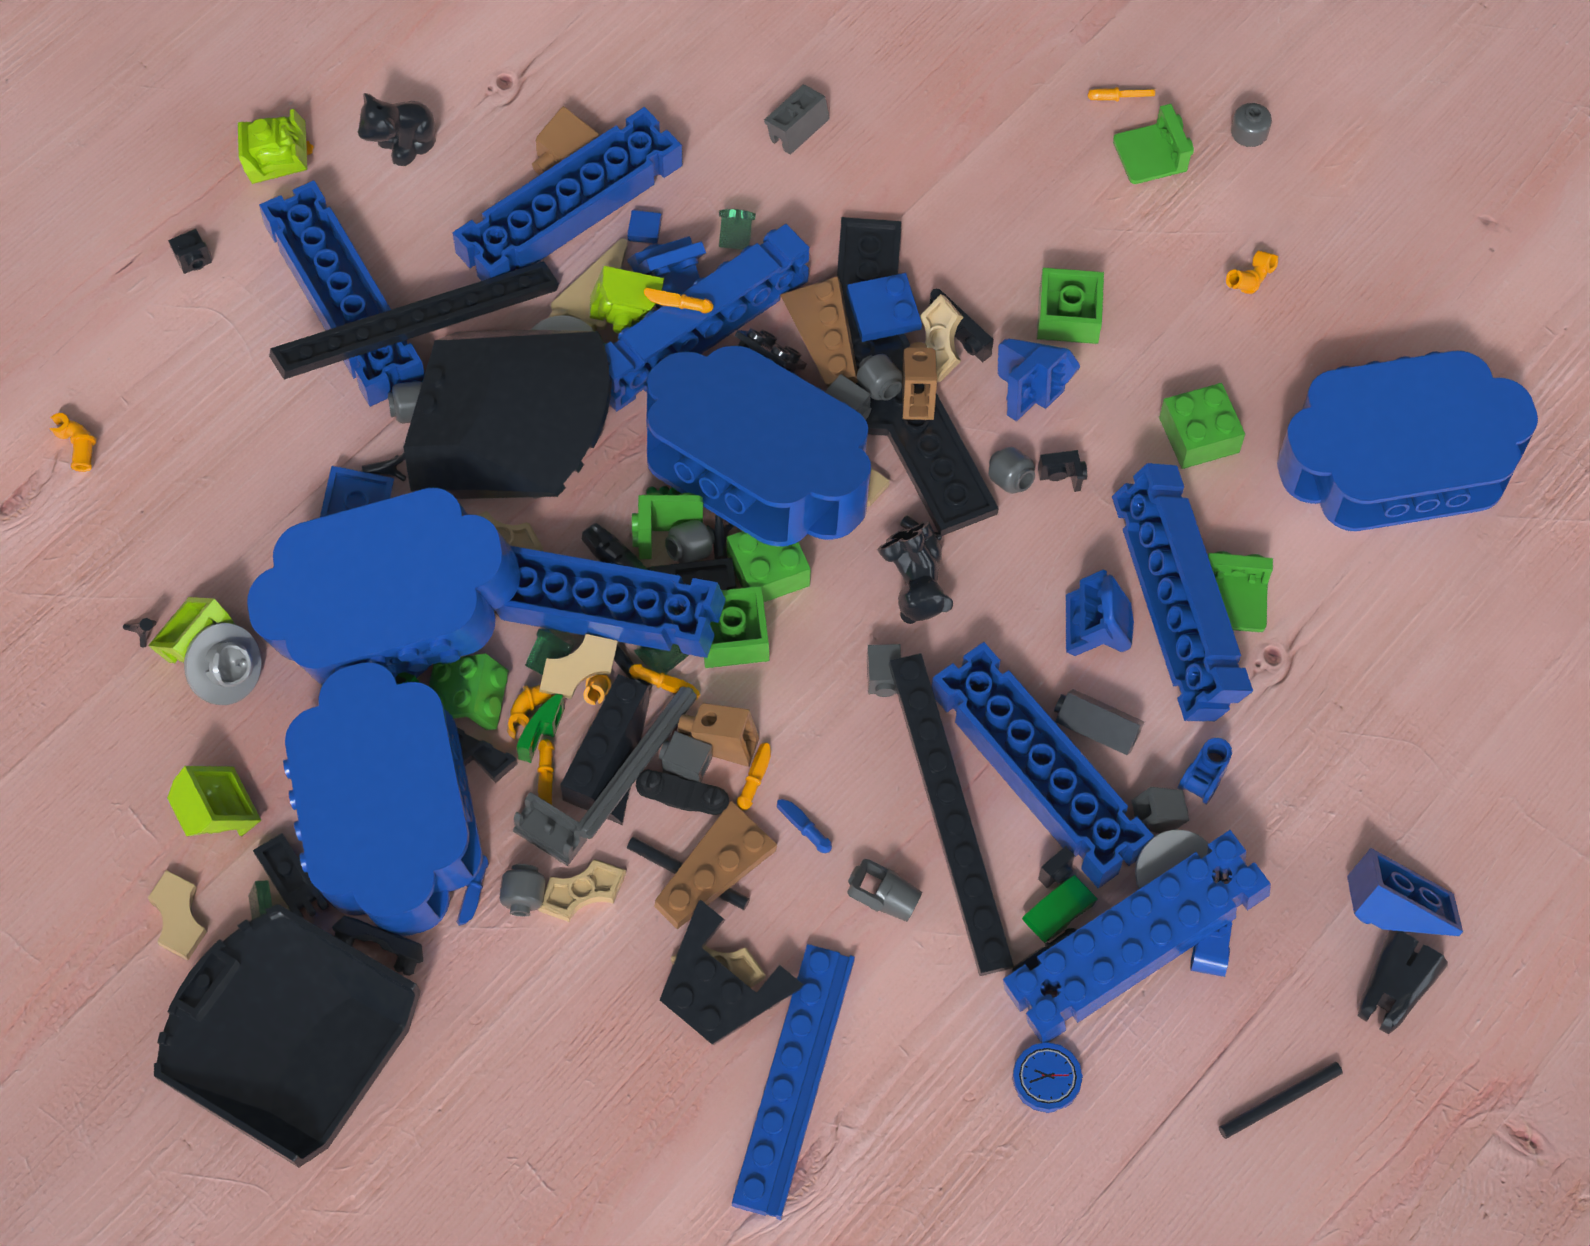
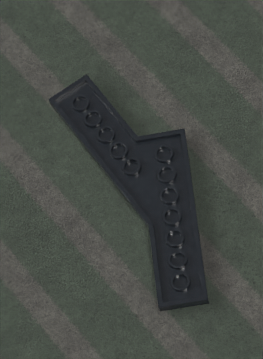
[837,217,999,536]

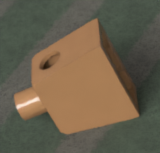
[532,106,600,175]
[902,342,937,420]
[678,703,759,767]

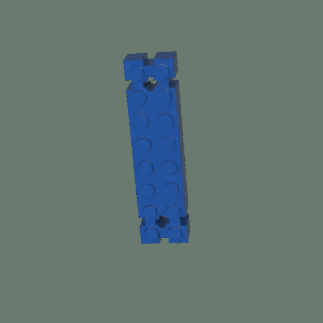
[452,107,682,281]
[259,180,425,407]
[604,224,810,412]
[1112,463,1253,722]
[494,546,726,658]
[931,642,1154,889]
[1003,830,1271,1043]

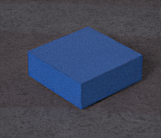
[627,210,662,244]

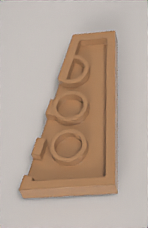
[780,276,858,387]
[654,801,777,929]

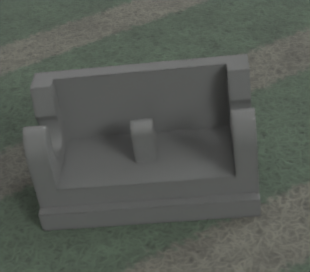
[764,84,830,155]
[513,792,587,866]

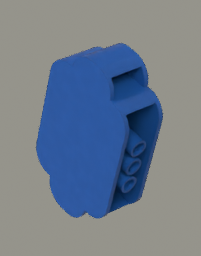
[646,346,871,546]
[1277,351,1538,531]
[247,488,520,685]
[283,662,483,937]

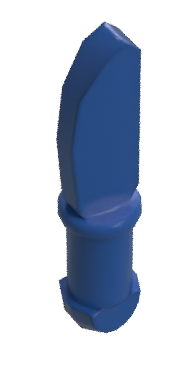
[777,799,832,854]
[457,854,489,926]

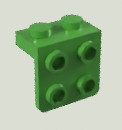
[1113,104,1194,184]
[632,493,703,559]
[1208,551,1273,632]
[429,653,509,731]

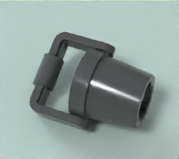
[847,859,923,922]

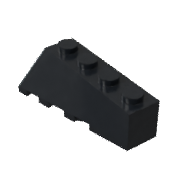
[560,674,649,826]

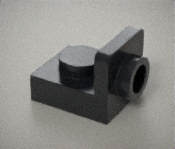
[168,229,212,274]
[1038,450,1087,492]

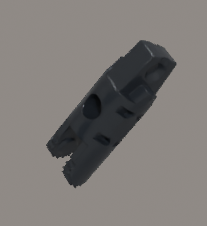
[581,523,648,570]

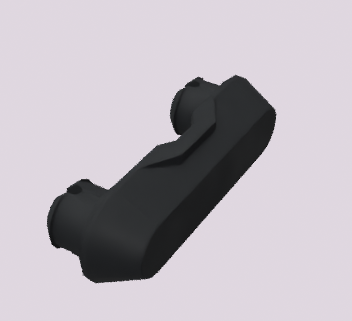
[636,769,729,815]
[332,915,424,976]

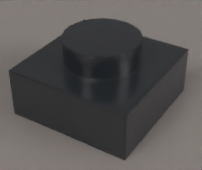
[1038,846,1075,888]

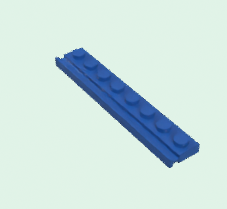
[732,944,855,1220]

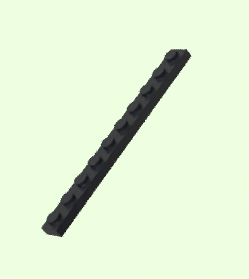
[269,261,559,380]
[889,653,1014,976]

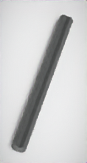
[576,687,697,839]

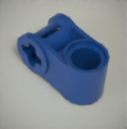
[1178,738,1232,805]
[1190,921,1232,977]

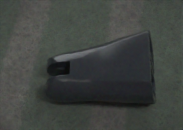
[1358,930,1448,1034]

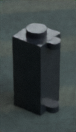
[1054,689,1144,755]

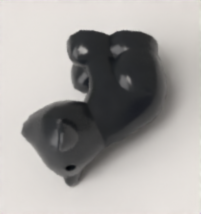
[358,93,436,166]
[877,521,953,624]

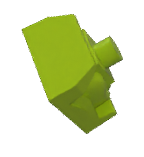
[238,109,308,184]
[589,266,664,334]
[148,597,236,663]
[167,766,261,836]

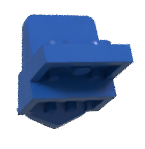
[627,236,706,309]
[998,338,1080,422]
[1066,570,1134,656]

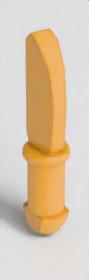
[1088,87,1155,102]
[644,288,713,314]
[629,664,700,700]
[537,739,554,805]
[737,742,771,811]

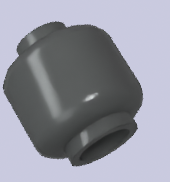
[1231,103,1272,147]
[856,354,903,400]
[388,381,422,424]
[988,447,1035,494]
[665,519,715,563]
[499,864,546,917]

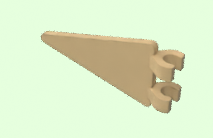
[549,238,628,331]

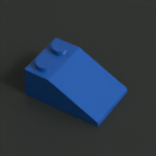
[1347,848,1463,936]

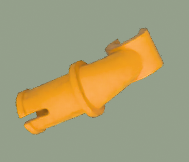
[1226,250,1278,294]
[49,413,96,472]
[583,675,612,705]
[507,685,554,739]

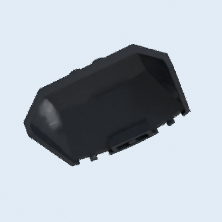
[403,330,612,499]
[154,904,421,1168]

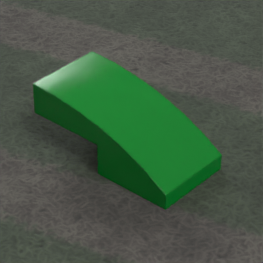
[516,694,565,763]
[1022,875,1098,943]

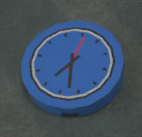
[1012,1042,1083,1113]

